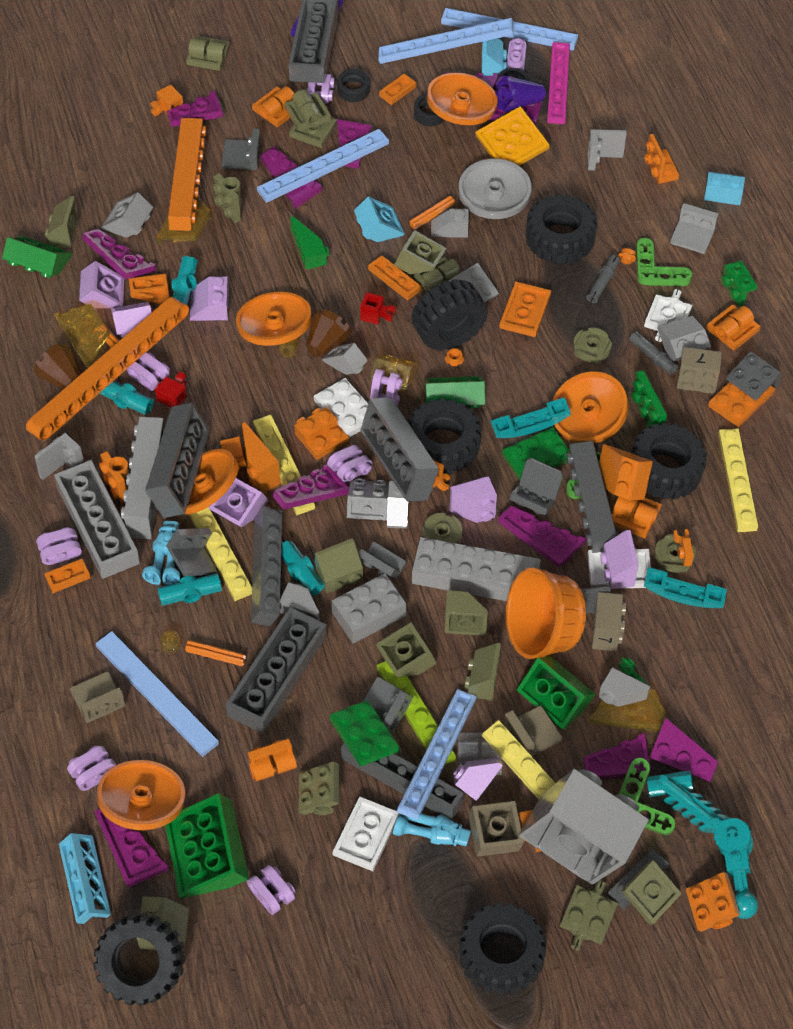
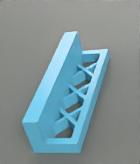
[59,833,111,924]

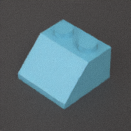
[482,38,507,76]
[704,171,745,205]
[354,196,405,242]

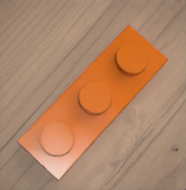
[368,255,421,301]

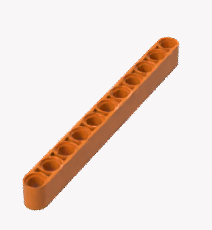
[26,297,189,441]

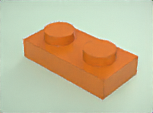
[379,74,416,105]
[44,559,91,594]

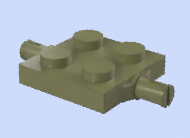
[559,880,618,951]

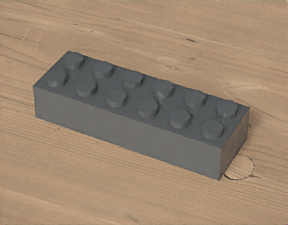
[288,0,338,83]
[360,398,438,502]
[145,402,210,518]
[226,607,327,734]

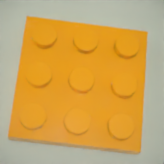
[475,106,550,166]

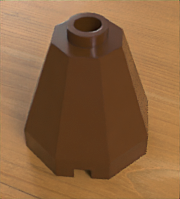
[306,309,352,357]
[34,343,81,389]

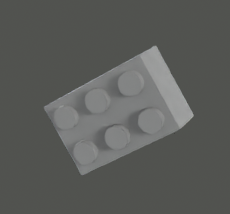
[332,574,406,644]

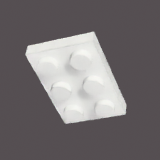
[314,378,368,437]
[588,549,651,588]
[333,797,399,871]

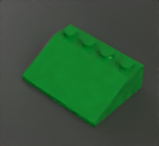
[165,793,249,899]

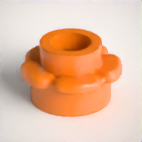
[618,248,636,264]
[445,348,464,366]

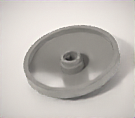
[459,159,531,219]

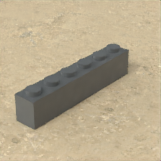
[566,441,617,553]
[251,506,282,626]
[341,743,464,820]

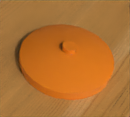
[427,73,498,125]
[236,292,312,346]
[553,372,629,444]
[185,449,238,514]
[97,760,185,830]

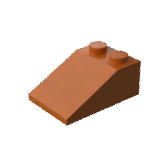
[242,422,280,494]
[599,444,653,501]

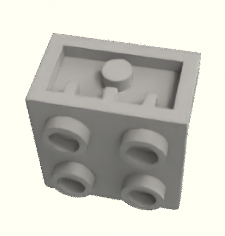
[587,130,626,170]
[670,203,719,254]
[35,433,84,480]
[347,479,389,521]

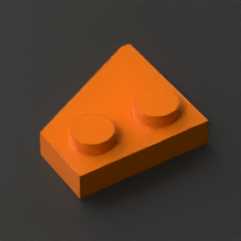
[129,274,169,305]

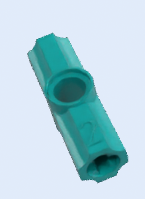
[171,256,198,305]
[99,381,154,415]
[281,540,324,596]
[157,573,222,606]

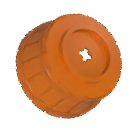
[506,568,586,659]

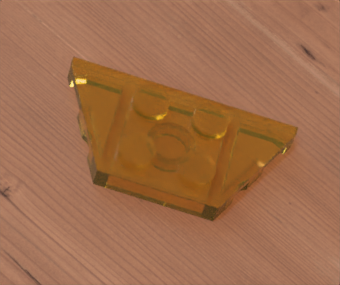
[156,198,211,244]
[54,304,111,367]
[589,689,666,732]

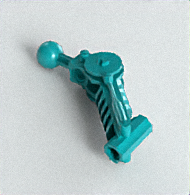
[647,771,759,919]

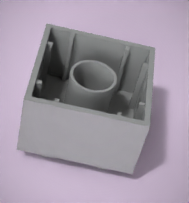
[519,769,649,885]

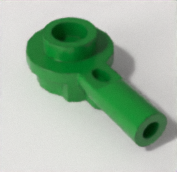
[617,657,651,688]

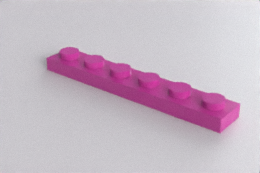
[547,42,570,124]

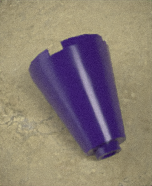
[495,76,546,112]

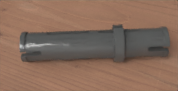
[586,255,620,303]
[629,331,678,375]

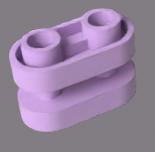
[507,38,526,71]
[307,74,335,104]
[127,352,170,391]
[370,369,403,407]
[327,445,372,482]
[36,527,82,565]
[67,746,116,791]
[247,865,296,915]

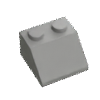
[101,192,153,238]
[657,316,711,362]

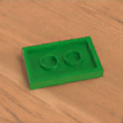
[631,370,667,428]
[502,428,569,480]
[329,700,399,767]

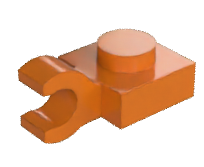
[673,529,694,566]

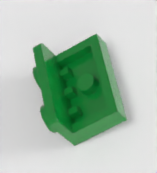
[721,260,758,307]

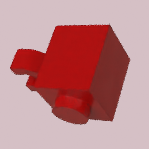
[360,292,396,325]
[155,371,187,408]

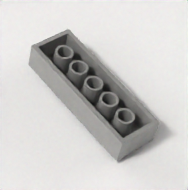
[121,417,165,539]
[54,460,140,579]
[412,537,541,601]

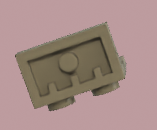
[70,672,125,723]
[504,706,562,756]

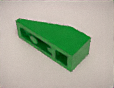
[290,216,329,270]

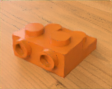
[294,407,349,460]

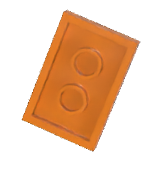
[499,281,551,337]
[708,382,775,428]

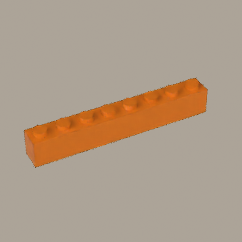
[168,118,206,231]

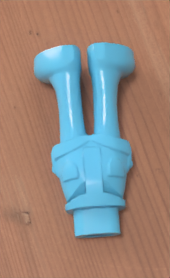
[142,521,181,585]
[393,813,471,846]

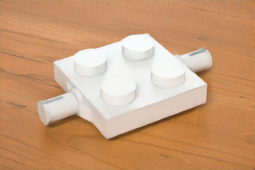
[644,289,692,342]

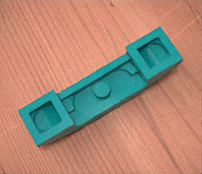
[490,397,571,438]
[644,567,727,608]

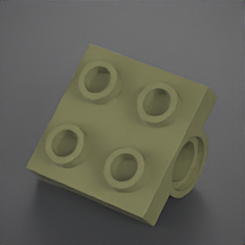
[186,36,230,71]
[284,89,331,132]
[213,173,242,224]
[414,257,461,291]
[299,761,339,815]

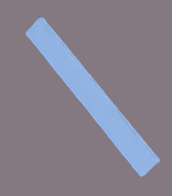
[441,8,578,51]
[378,18,513,64]
[257,129,389,203]
[96,631,219,757]
[397,689,477,820]

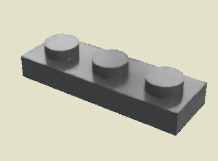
[608,849,669,910]

